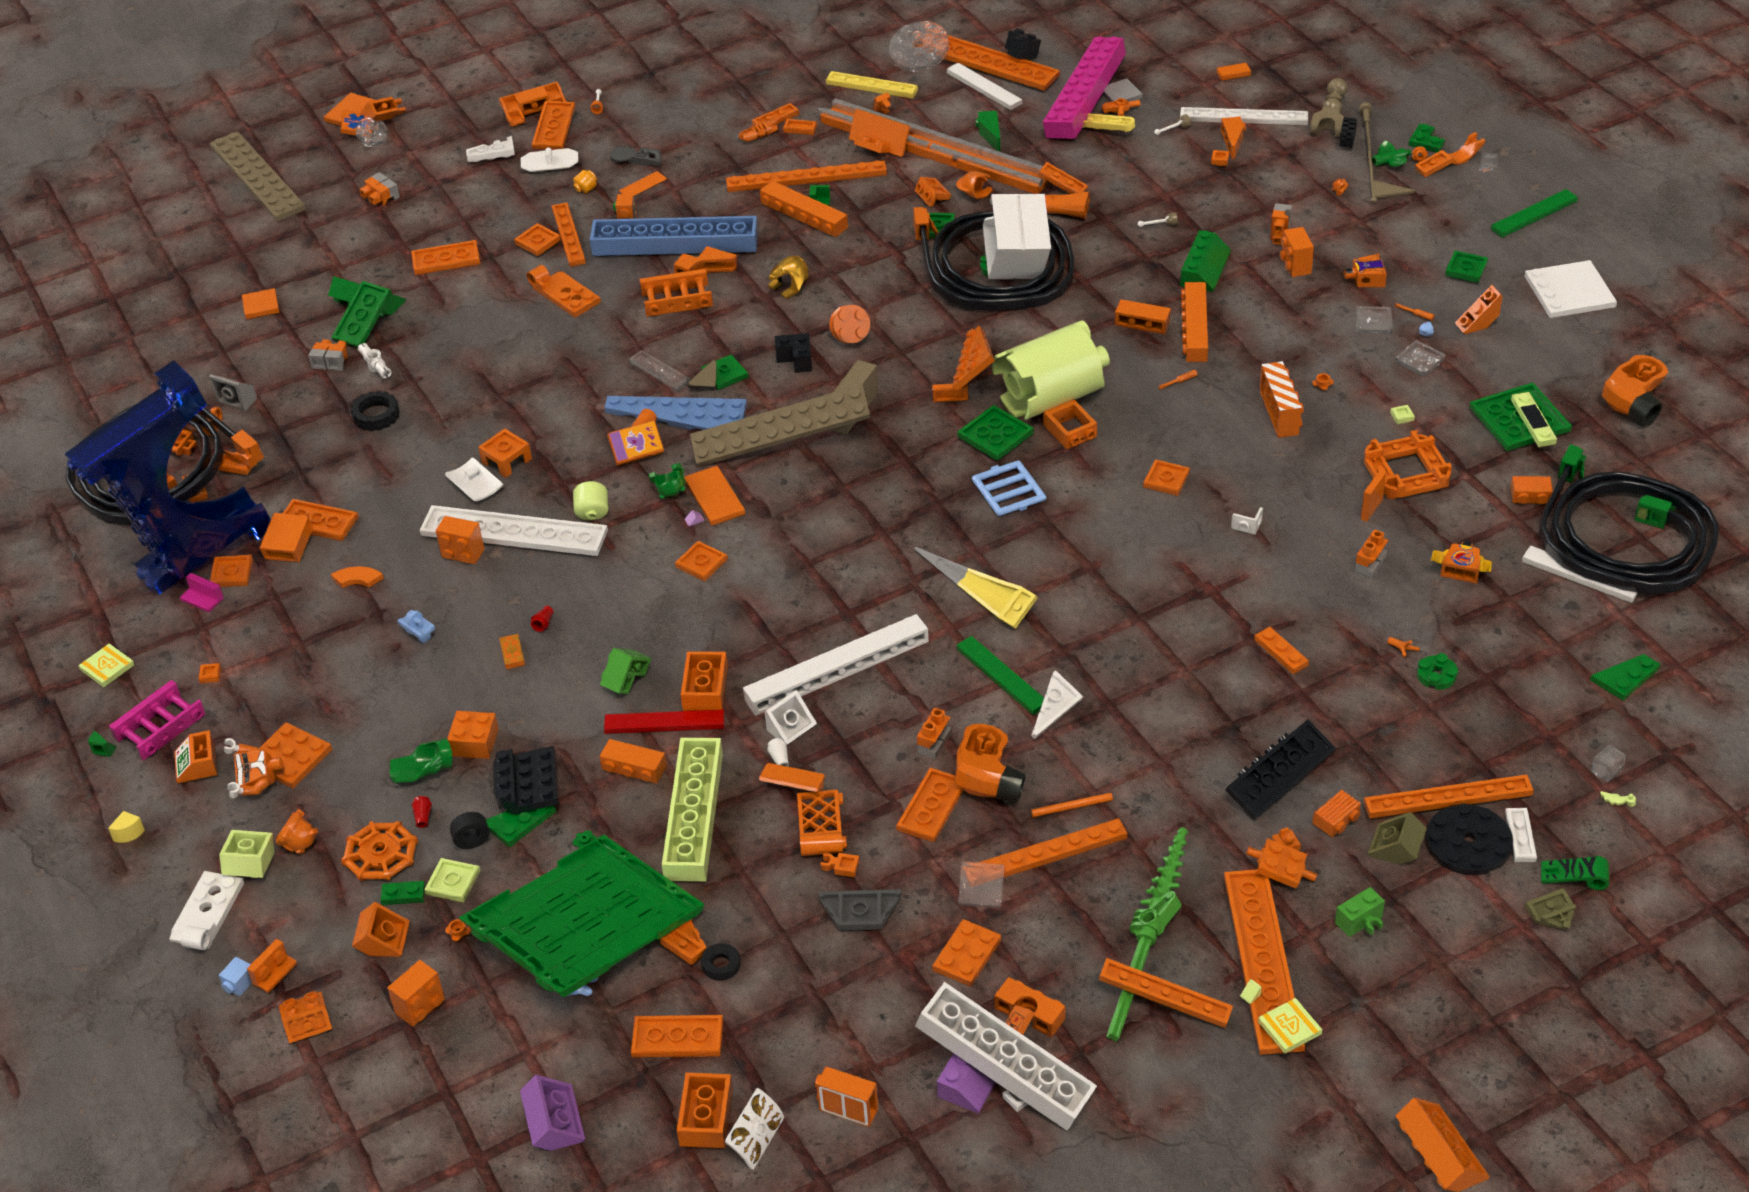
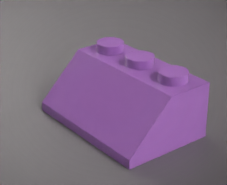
[937,1053,996,1114]
[520,1075,585,1151]

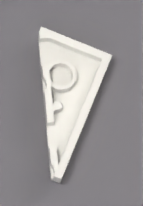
[1031,670,1083,739]

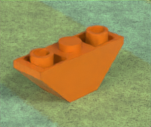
[1455,285,1503,334]

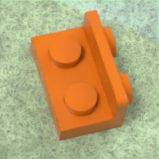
[915,177,951,207]
[247,939,297,993]

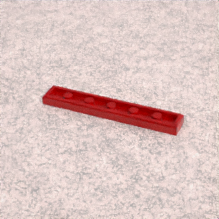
[604,709,725,734]

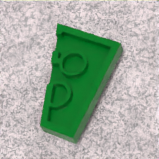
[1590,654,1661,701]
[486,806,556,848]

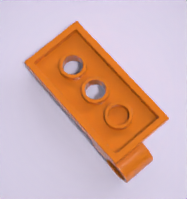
[526,265,601,318]

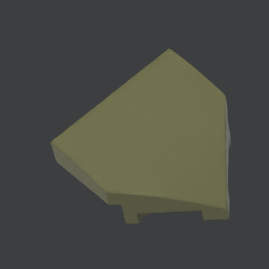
[1524,888,1576,930]

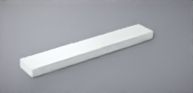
[947,63,1022,110]
[1522,545,1638,603]

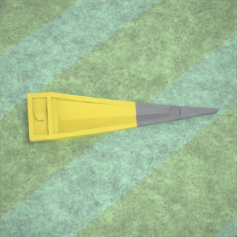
[915,547,1038,629]

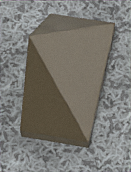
[686,360,716,387]

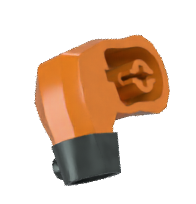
[1602,355,1668,426]
[955,724,1026,805]

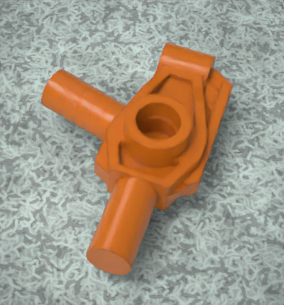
[1102,98,1141,116]

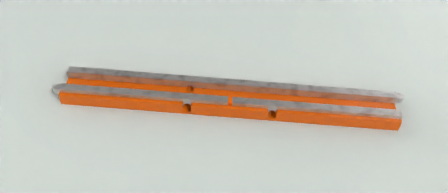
[818,98,1049,194]

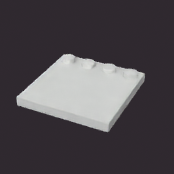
[1524,260,1617,318]

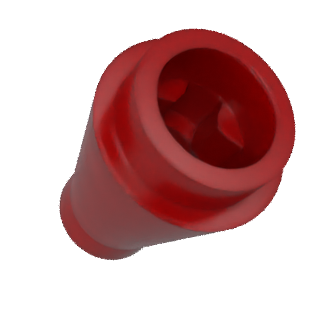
[530,606,554,632]
[411,796,432,828]

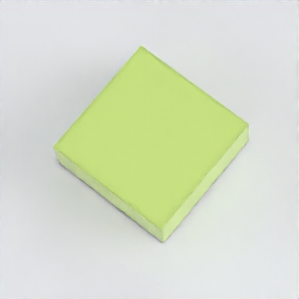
[1390,405,1415,424]

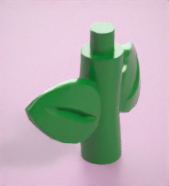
[1372,140,1411,167]

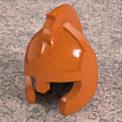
[956,171,992,199]

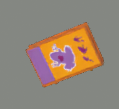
[607,420,664,466]

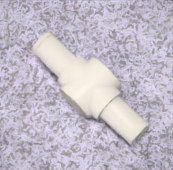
[358,343,392,378]

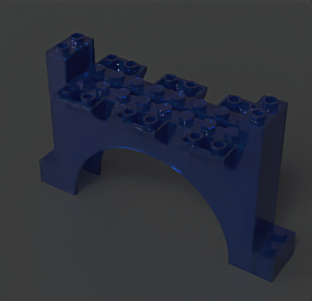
[65,360,271,595]

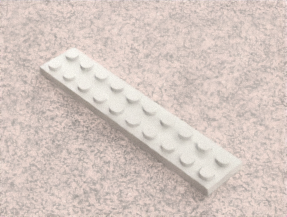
[420,505,608,556]

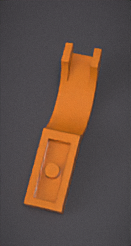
[1415,132,1485,178]

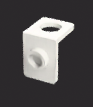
[1231,507,1263,535]

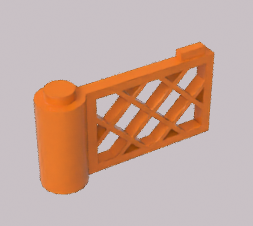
[797,789,847,856]

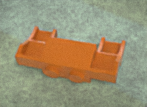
[499,82,566,127]

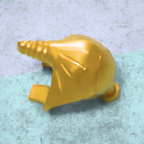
[768,256,809,299]

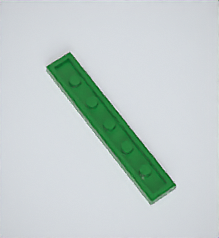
[1491,189,1578,238]
[957,636,1044,715]

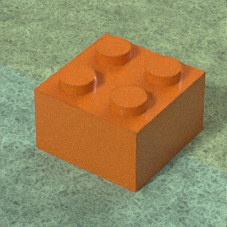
[1280,227,1314,277]
[435,516,485,564]
[447,711,499,759]
[387,960,445,1027]

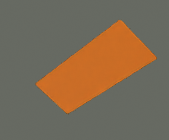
[619,171,667,196]

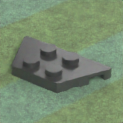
[819,889,901,930]

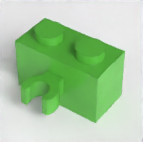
[1335,887,1385,937]

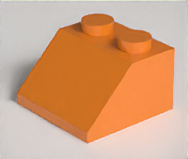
[352,902,410,957]

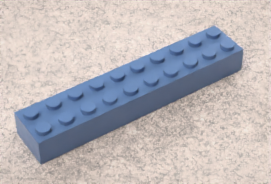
[590,216,758,256]

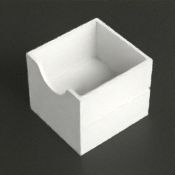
[983,194,1051,280]

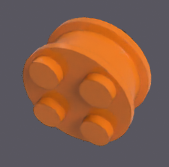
[829,305,870,343]

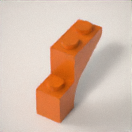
[674,246,737,273]

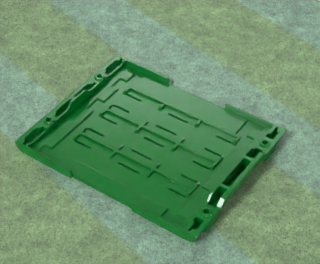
[459,834,704,997]

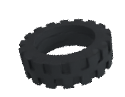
[351,391,400,431]

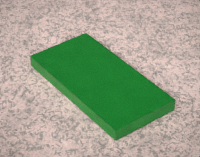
[331,281,392,348]

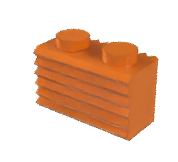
[1510,476,1553,504]
[1312,790,1361,837]

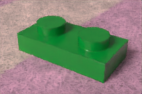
[380,881,425,905]

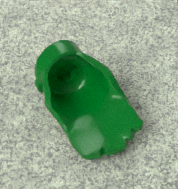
[389,738,453,784]

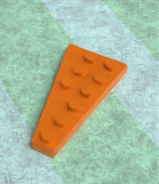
[952,326,995,391]

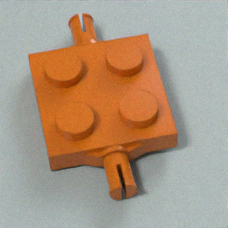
[1246,838,1317,889]

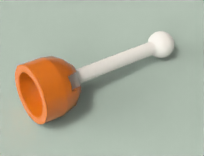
[591,89,603,114]

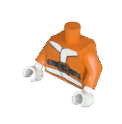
[224,738,284,798]

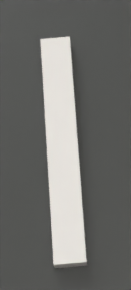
[1180,107,1308,125]

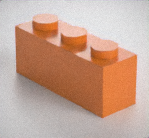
[1115,299,1171,334]
[599,739,667,784]

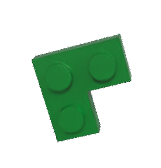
[1408,123,1445,153]

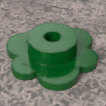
[573,830,597,848]

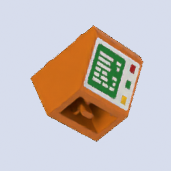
[174,730,218,783]

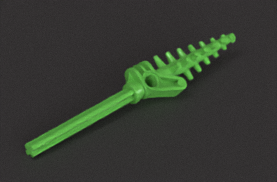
[1106,827,1188,1042]

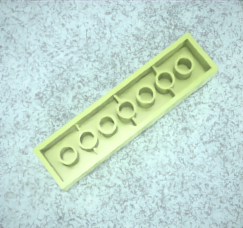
[662,738,723,882]

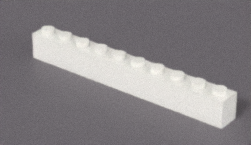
[743,614,929,716]

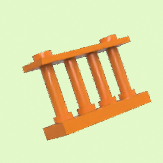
[640,269,713,317]

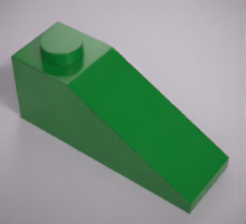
[975,111,1001,151]

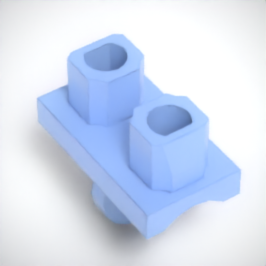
[397,610,435,643]

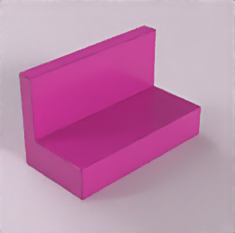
[180,573,224,612]

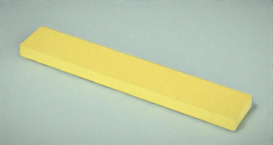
[826,71,918,99]

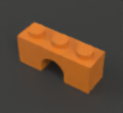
[994,977,1066,1038]

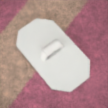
[521,148,578,172]

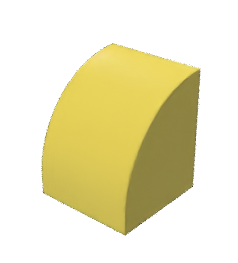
[108,811,145,843]

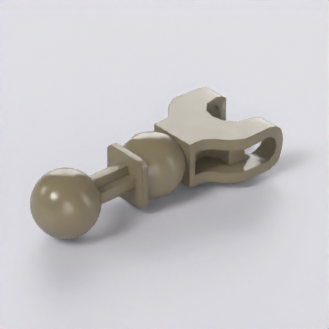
[1310,78,1348,138]

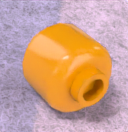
[573,170,597,194]

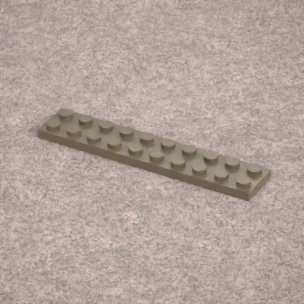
[210,131,306,222]
[690,385,871,467]

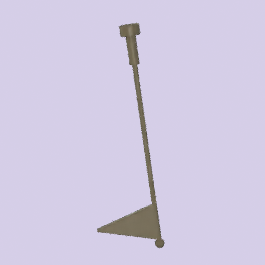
[1359,102,1415,203]

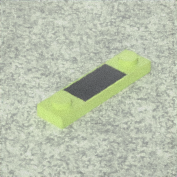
[1511,392,1557,447]

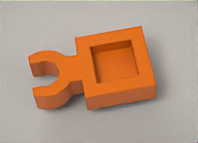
[820,853,860,877]

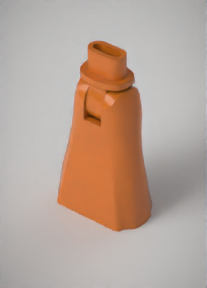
[1045,192,1090,220]

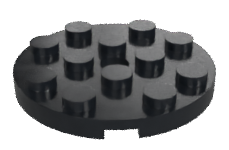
[1426,803,1513,875]

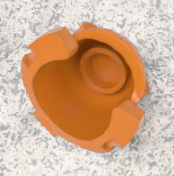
[275,809,318,854]

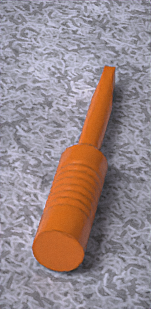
[1395,303,1435,321]
[1159,370,1197,390]

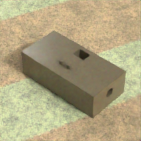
[830,360,879,435]

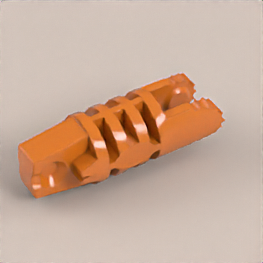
[738,120,778,142]

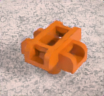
[163,429,198,456]

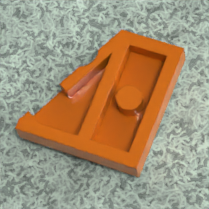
[660,919,706,965]

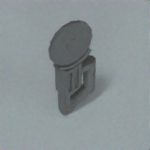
[610,146,662,166]

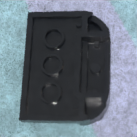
[493,746,559,814]

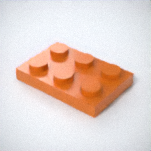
[932,919,1001,987]

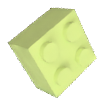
[219,830,274,878]

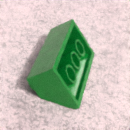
[1180,230,1231,292]
[328,276,406,317]

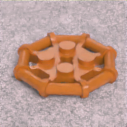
[341,821,418,881]

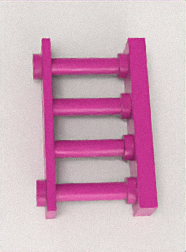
[109,680,205,761]

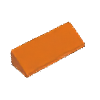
[759,763,825,792]

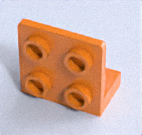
[279,991,332,1044]

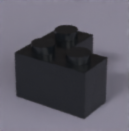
[1005,28,1041,59]
[775,333,812,373]

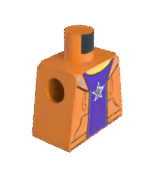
[1344,254,1387,287]

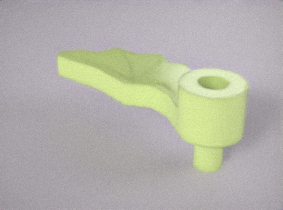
[1600,791,1636,807]

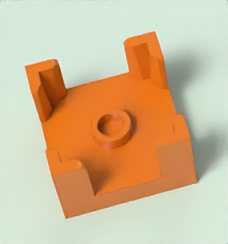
[478,428,532,478]

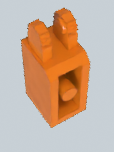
[361,97,406,124]

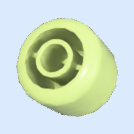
[573,481,609,520]

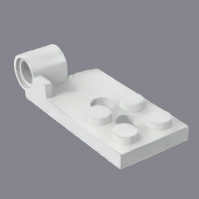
[169,871,244,950]

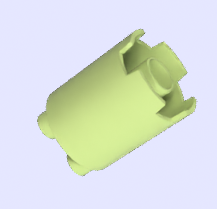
[992,320,1110,420]

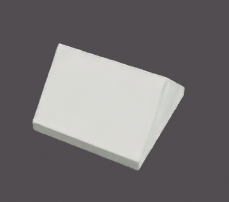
[765,690,817,745]

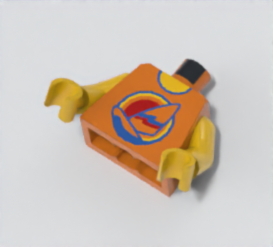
[1431,541,1492,583]

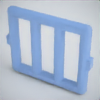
[972,460,1046,516]

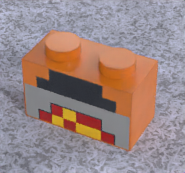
[615,194,637,219]

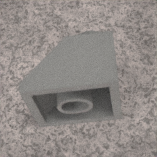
[209,374,257,411]

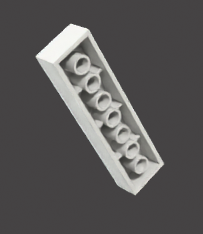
[915,982,1097,1131]

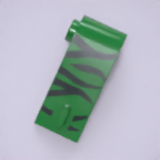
[1541,856,1609,890]

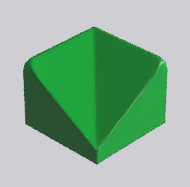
[88,731,116,757]

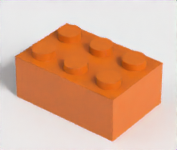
[681,652,728,711]
[677,1072,733,1148]

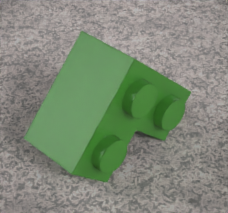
[600,648,652,694]

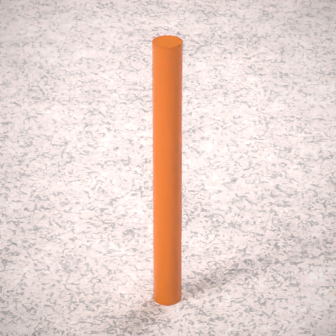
[1031,793,1113,818]

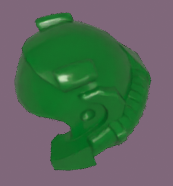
[648,463,686,499]

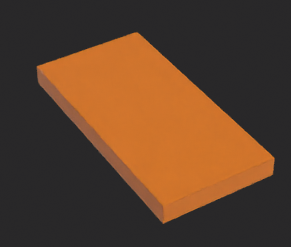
[532,101,576,150]
[411,240,480,275]
[684,466,745,526]
[283,499,359,541]
[896,768,964,842]
[631,1015,723,1057]

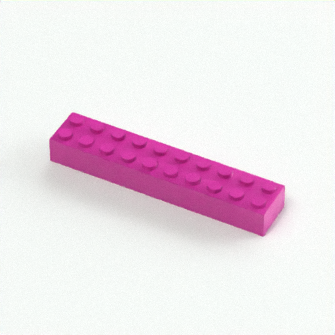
[1043,36,1126,139]

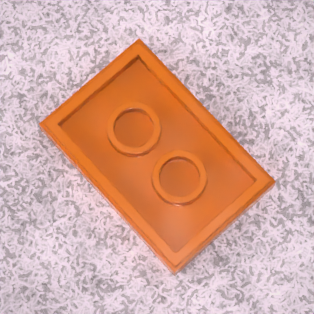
[323,93,375,126]

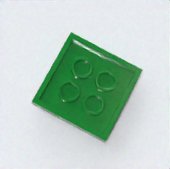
[957,405,1034,461]

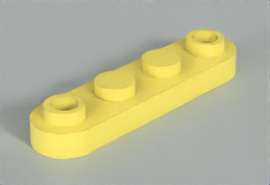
[1082,113,1135,132]

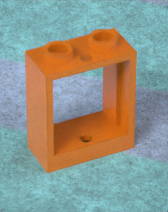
[1043,399,1097,450]

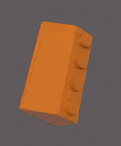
[1395,1097,1490,1192]

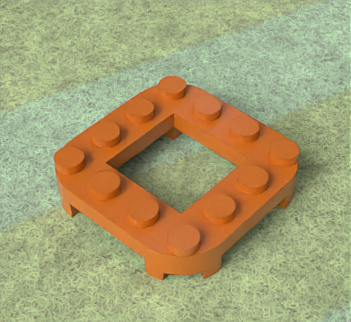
[1364,430,1452,499]

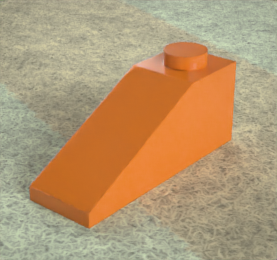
[1221,116,1246,159]

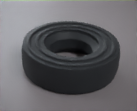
[701,943,741,980]

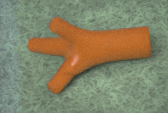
[1387,637,1420,657]

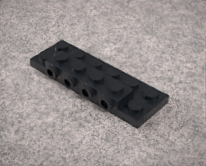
[1225,719,1337,820]

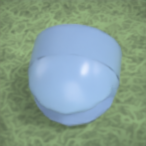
[1419,322,1433,337]

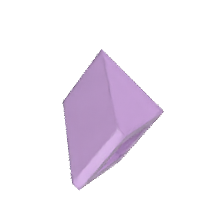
[685,510,705,526]

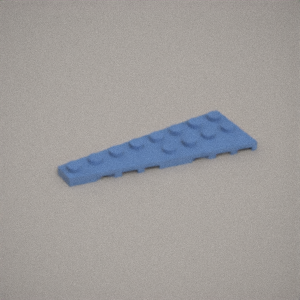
[605,396,747,430]

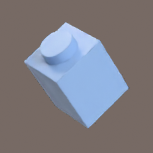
[219,957,252,996]

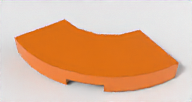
[331,566,384,588]

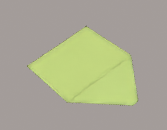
[1240,979,1262,1004]

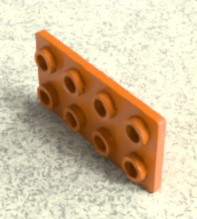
[849,109,910,157]

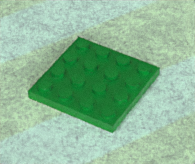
[1469,382,1572,451]

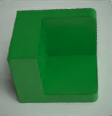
[809,185,831,206]

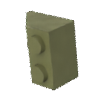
[1368,812,1427,865]

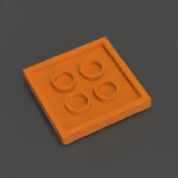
[260,722,333,789]

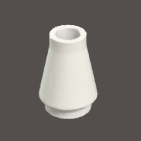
[767,738,789,767]

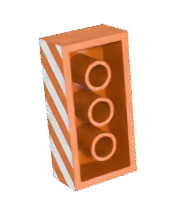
[1260,361,1304,438]

